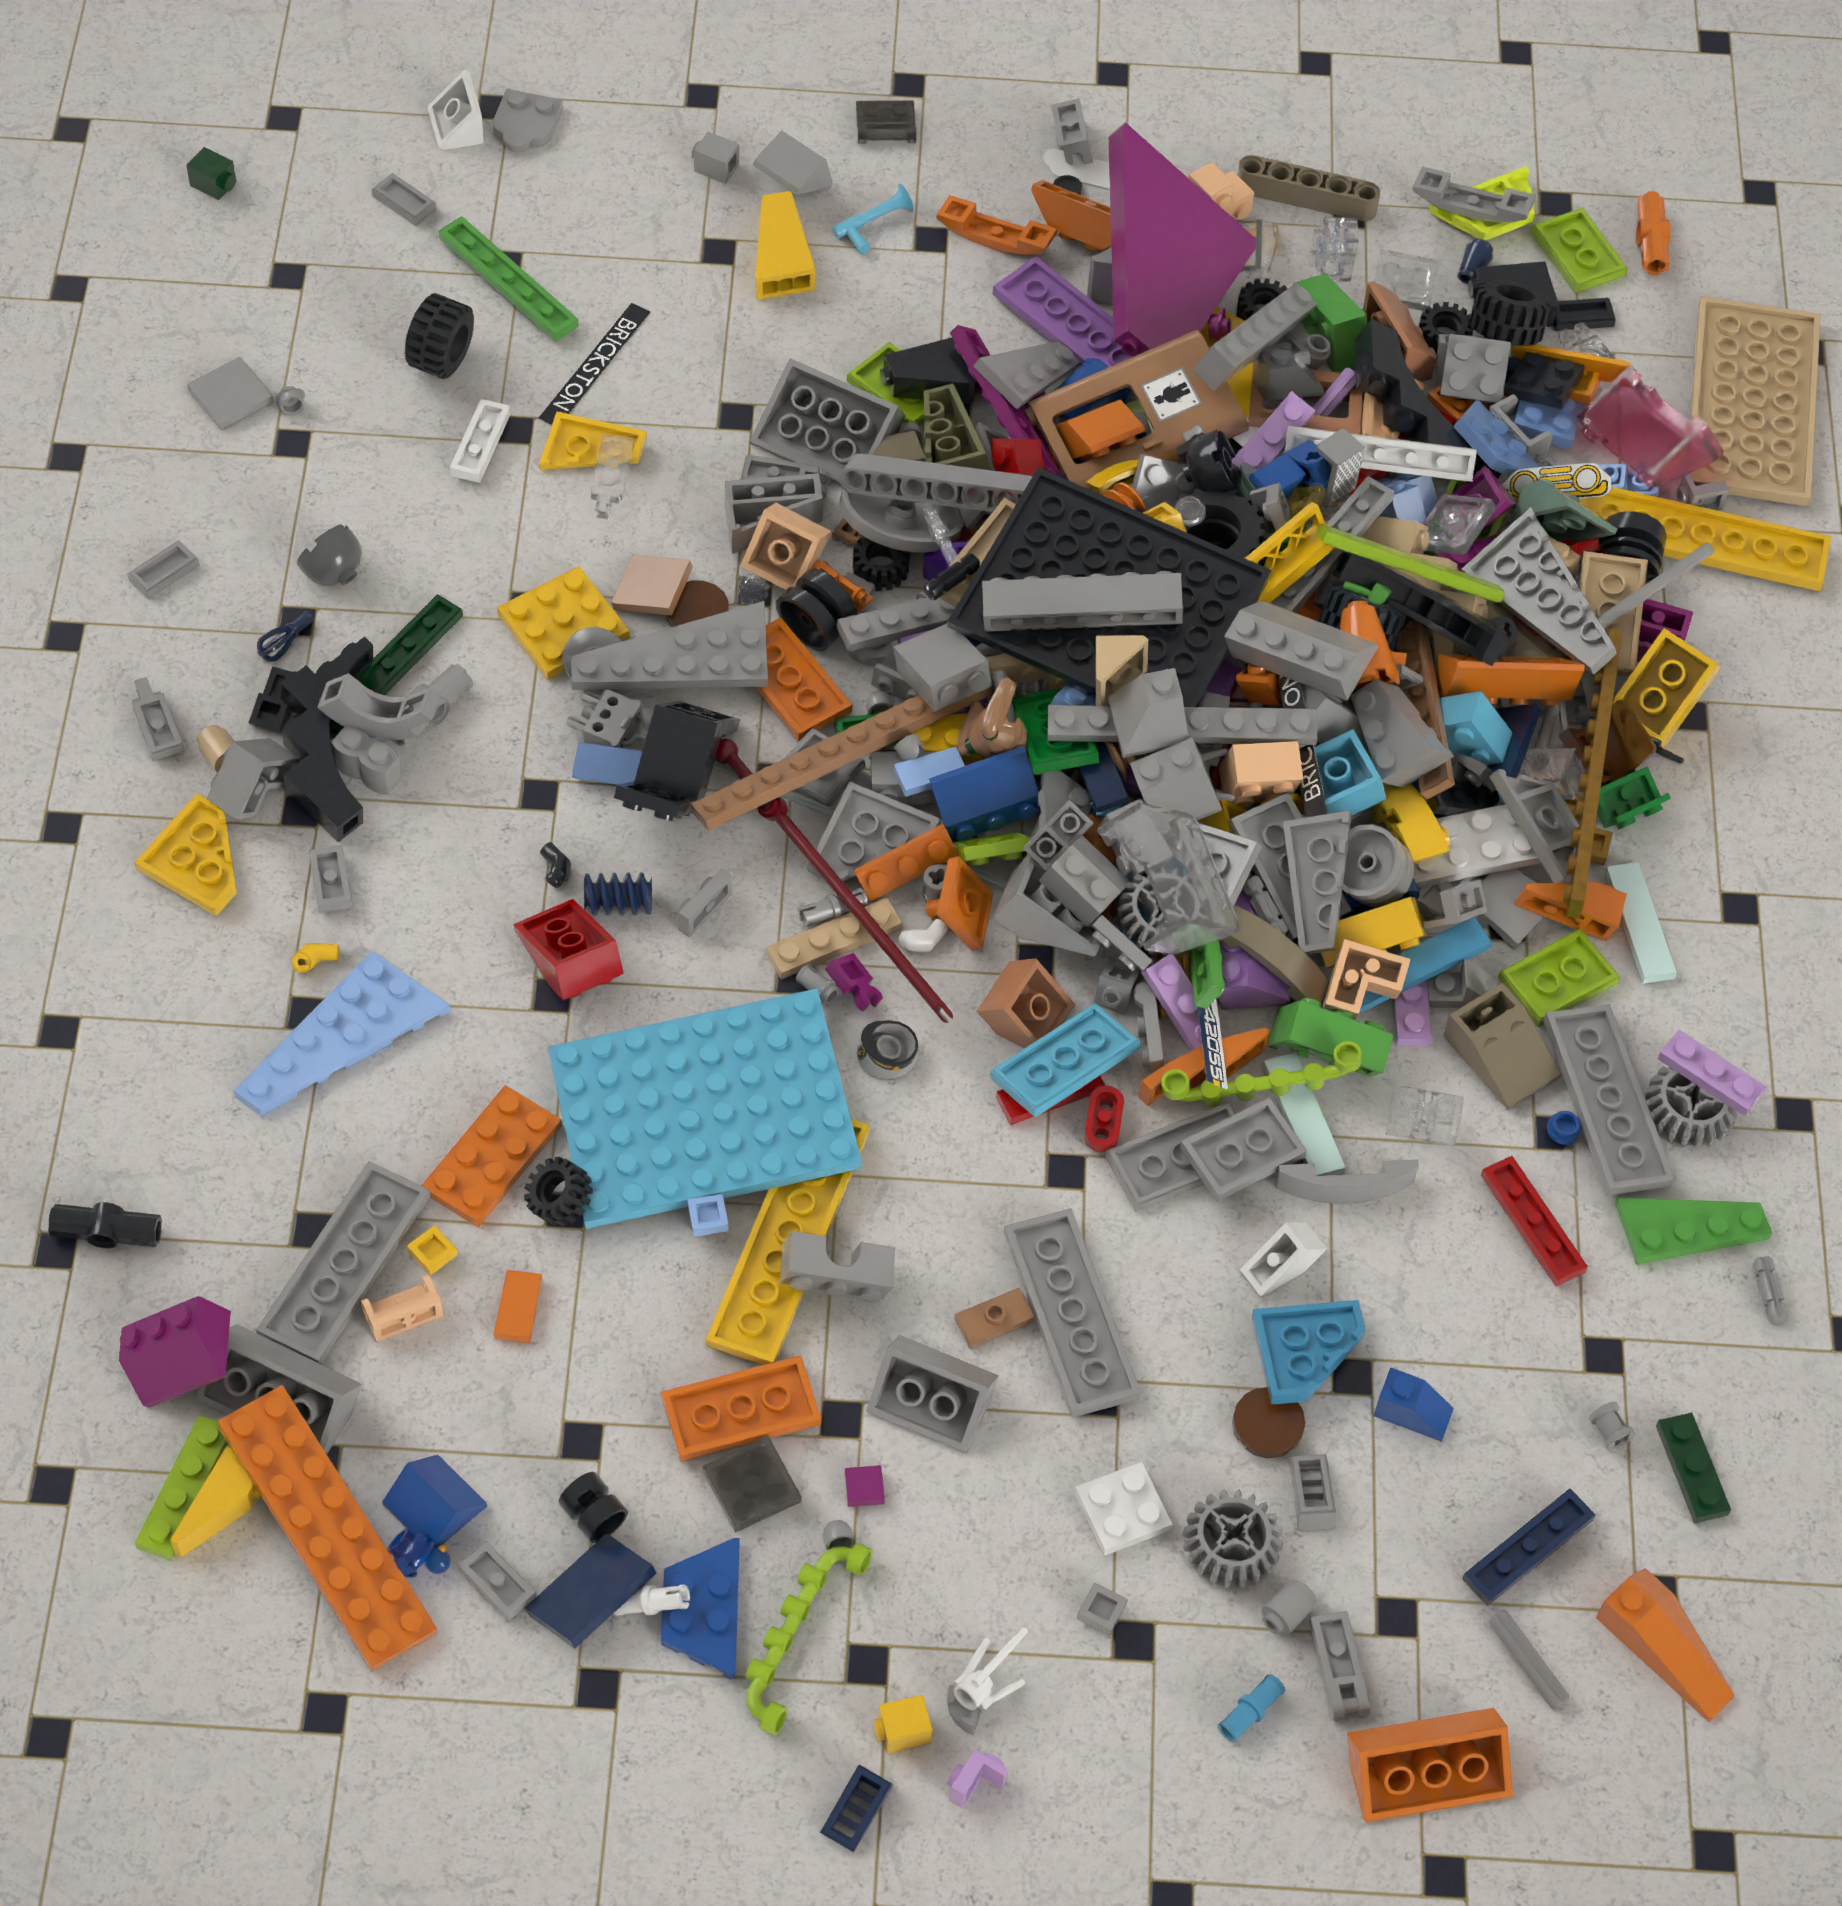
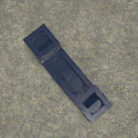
[1077,742,1129,812]

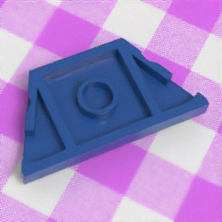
[661,1538,740,1679]

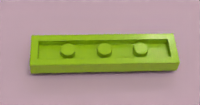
[135,1415,228,1561]

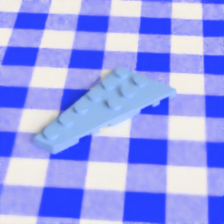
[233,951,451,1116]

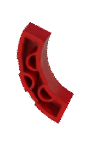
[992,438,1046,496]

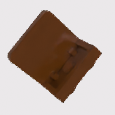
[1558,700,1656,787]

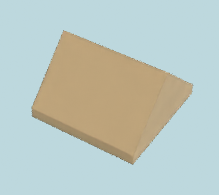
[1096,635,1148,706]

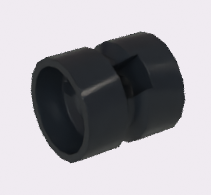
[558,1471,628,1543]

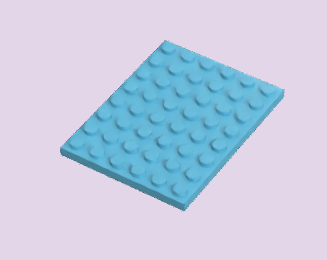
[548,988,862,1229]

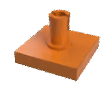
[926,856,994,951]

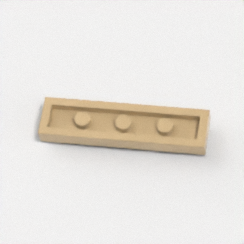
[766,897,902,980]

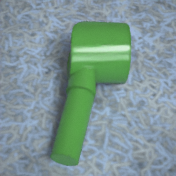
[1343,581,1391,604]

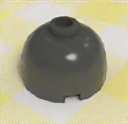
[297,524,362,586]

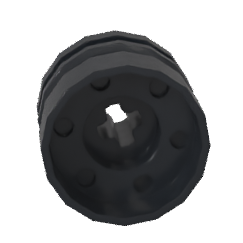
[1596,511,1667,585]

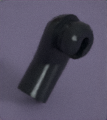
[540,842,571,888]

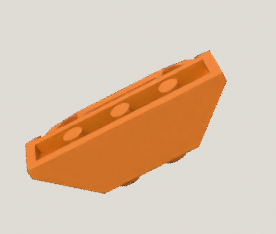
[1031,180,1111,251]

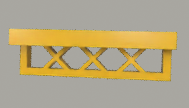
[1245,502,1336,603]

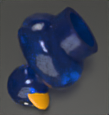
[387,1528,451,1578]

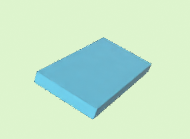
[990,1003,1140,1118]

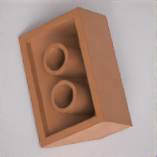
[1362,281,1437,382]

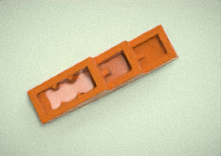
[1139,1027,1270,1106]

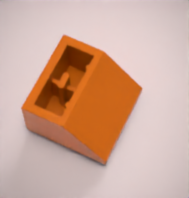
[1056,400,1146,462]

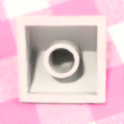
[427,70,484,150]

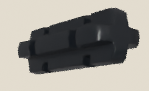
[923,553,980,600]

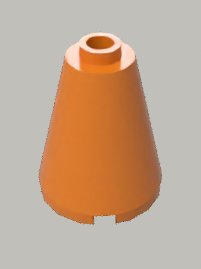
[1340,601,1400,691]

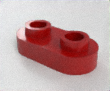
[1084,1085,1124,1152]

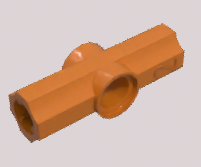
[1636,191,1671,275]

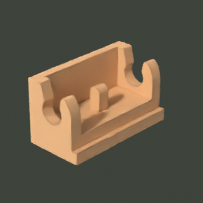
[361,1274,443,1342]

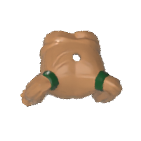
[957,677,1027,758]

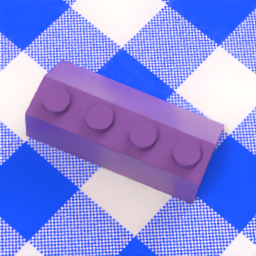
[1217,871,1290,1010]

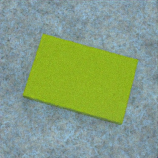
[1531,208,1628,293]
[847,342,925,426]
[1498,928,1621,1027]

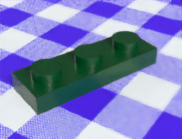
[1656,1412,1731,1524]

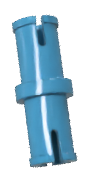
[1218,1674,1285,1742]

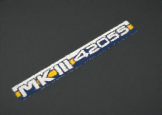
[1197,998,1228,1089]

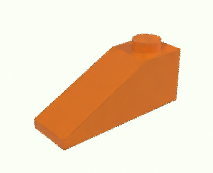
[1514,882,1627,942]

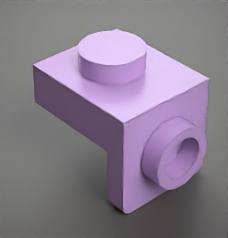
[947,1750,1008,1808]

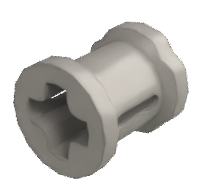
[922,864,946,903]
[1589,1402,1635,1450]

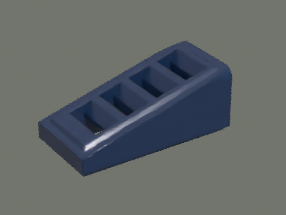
[820,1764,893,1853]

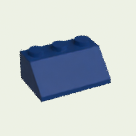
[929,746,1041,842]

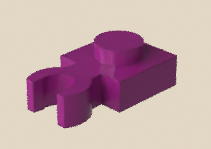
[825,953,883,1012]

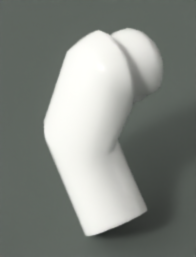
[899,919,948,952]

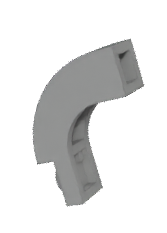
[317,673,440,740]

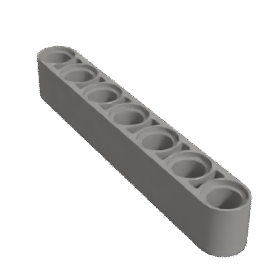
[839,453,1032,512]

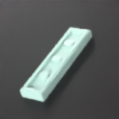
[1605,862,1677,984]
[1263,1052,1346,1176]

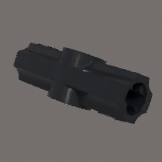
[48,1202,162,1249]

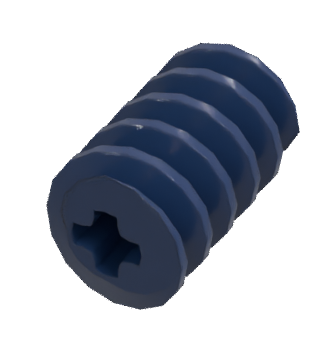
[584,872,652,916]

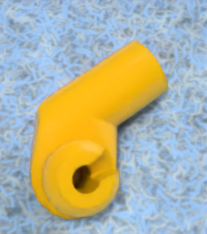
[291,943,340,973]

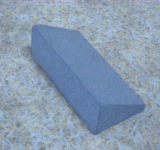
[572,742,642,785]

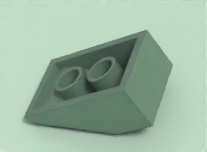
[1512,479,1617,543]

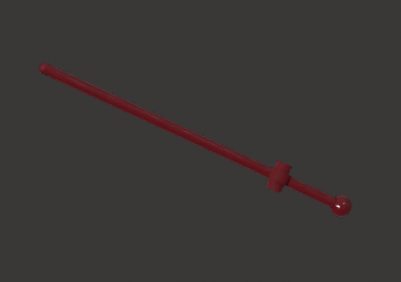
[715,739,953,1023]

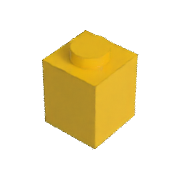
[873,1695,933,1754]

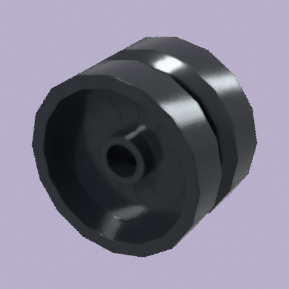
[776,568,858,651]

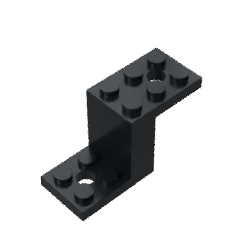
[614,701,740,821]

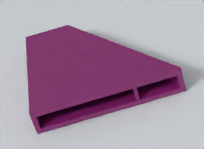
[1108,122,1260,357]

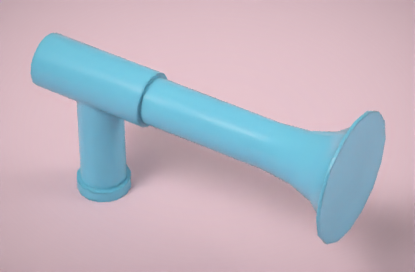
[832,184,914,254]

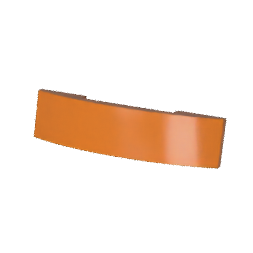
[936,195,1057,255]

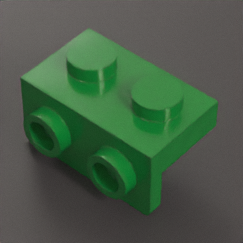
[1597,766,1671,830]

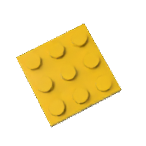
[497,566,630,680]

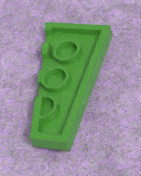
[1615,1197,1772,1265]

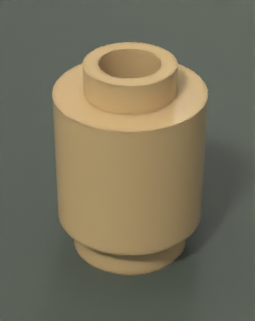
[197,725,234,772]

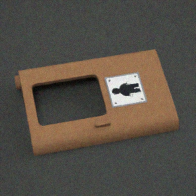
[1024,329,1249,491]

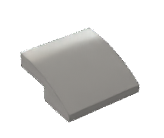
[1475,868,1544,948]

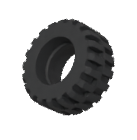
[1167,489,1270,567]

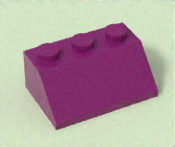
[119,1296,231,1408]

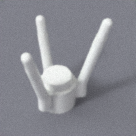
[953,1627,1028,1711]

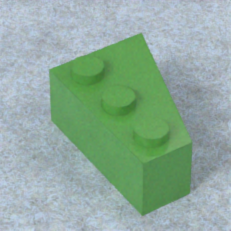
[1293,273,1367,373]
[1267,998,1394,1077]

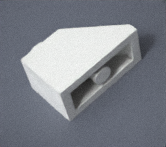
[1240,1222,1327,1296]

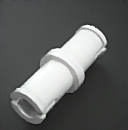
[614,1584,690,1616]

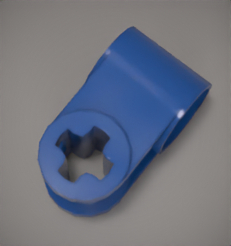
[1281,439,1331,490]

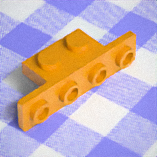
[1511,344,1632,404]

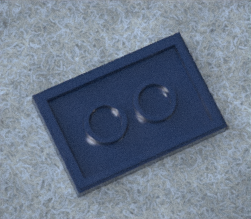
[1467,703,1541,788]
[525,1533,656,1649]

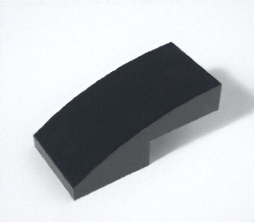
[248,666,292,733]

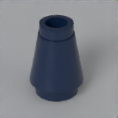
[1457,239,1494,284]

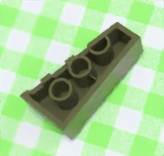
[923,383,989,488]

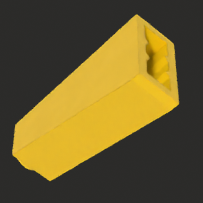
[755,191,816,300]

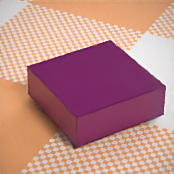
[845,1465,885,1507]

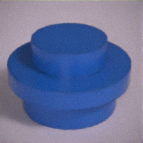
[1547,1111,1582,1145]

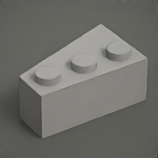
[1350,679,1454,788]

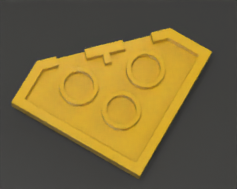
[134,793,237,917]

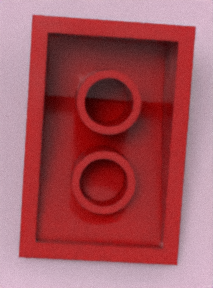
[513,899,624,1000]

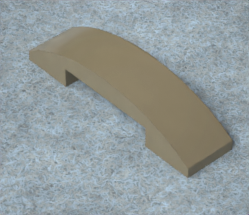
[1207,901,1330,1002]

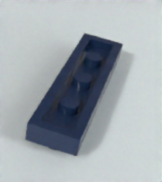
[1462,1488,1596,1606]

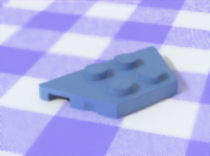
[1454,400,1539,475]

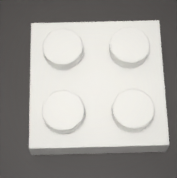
[1074,1462,1173,1556]

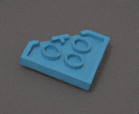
[1252,1300,1365,1404]

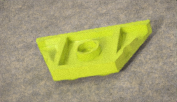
[1429,166,1535,241]

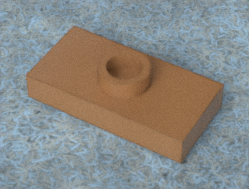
[954,1288,1035,1349]

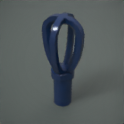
[257,611,314,662]

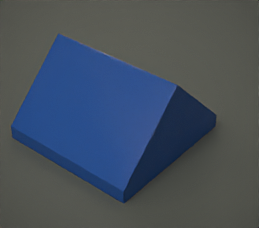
[382,1455,487,1554]

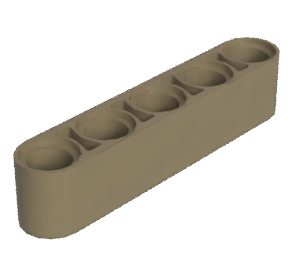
[1237,155,1380,221]

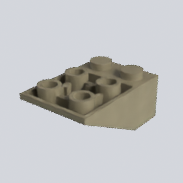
[1443,982,1561,1109]

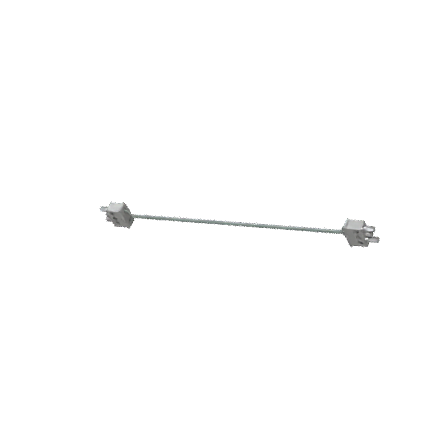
[566,689,1159,966]

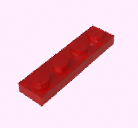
[1481,1156,1588,1287]

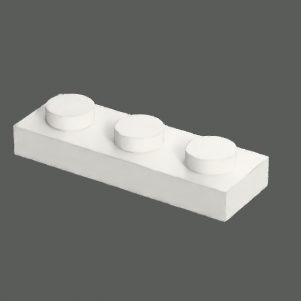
[449,399,511,483]

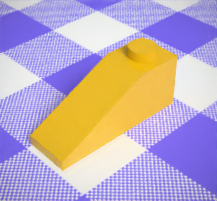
[170,1446,263,1558]

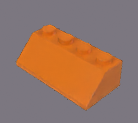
[1437,654,1585,705]
[1347,1708,1513,1822]

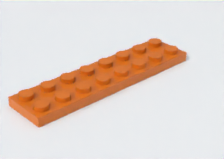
[217,1385,437,1672]

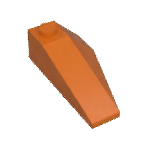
[1596,1568,1735,1722]

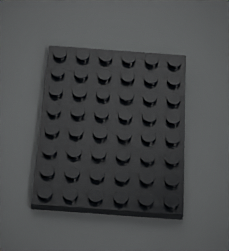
[947,467,1272,707]

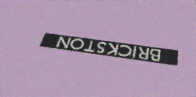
[539,303,650,424]
[1276,674,1328,817]

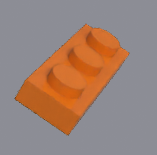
[853,824,959,902]

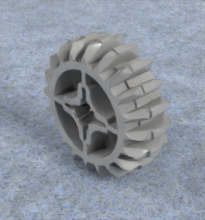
[1117,866,1209,957]
[1645,1066,1739,1149]
[1183,1489,1283,1589]

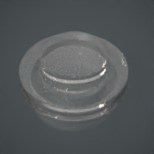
[1174,496,1206,526]

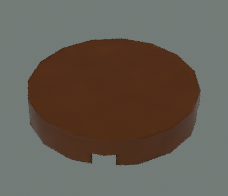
[666,580,729,627]
[1232,1387,1306,1458]

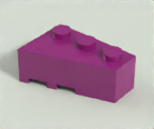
[1637,599,1693,663]

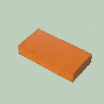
[494,1270,543,1344]

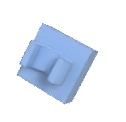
[687,1194,729,1237]

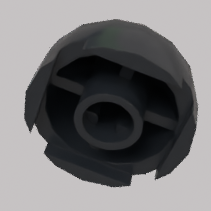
[1183,429,1241,492]

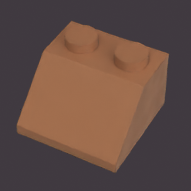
[977,959,1076,1048]

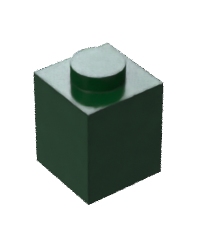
[186,147,237,200]

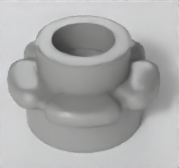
[275,386,305,415]

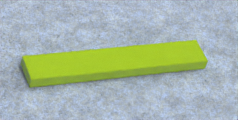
[1317,524,1505,603]

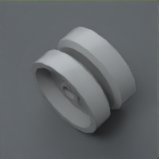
[1342,824,1414,907]

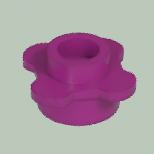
[1208,308,1232,342]

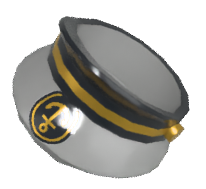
[857,1019,919,1079]

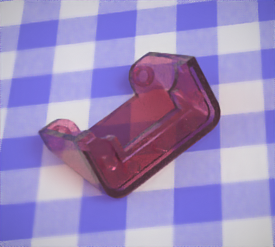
[1576,365,1724,488]

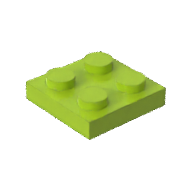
[953,832,1029,865]

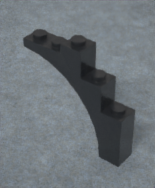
[1355,319,1502,479]
[1332,550,1508,666]
[281,636,373,842]

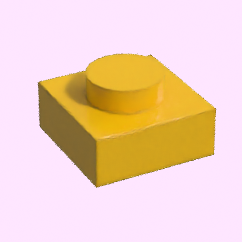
[407,1225,458,1276]

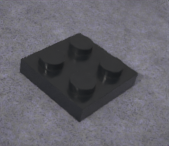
[1504,352,1584,410]

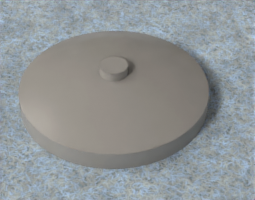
[839,473,965,552]

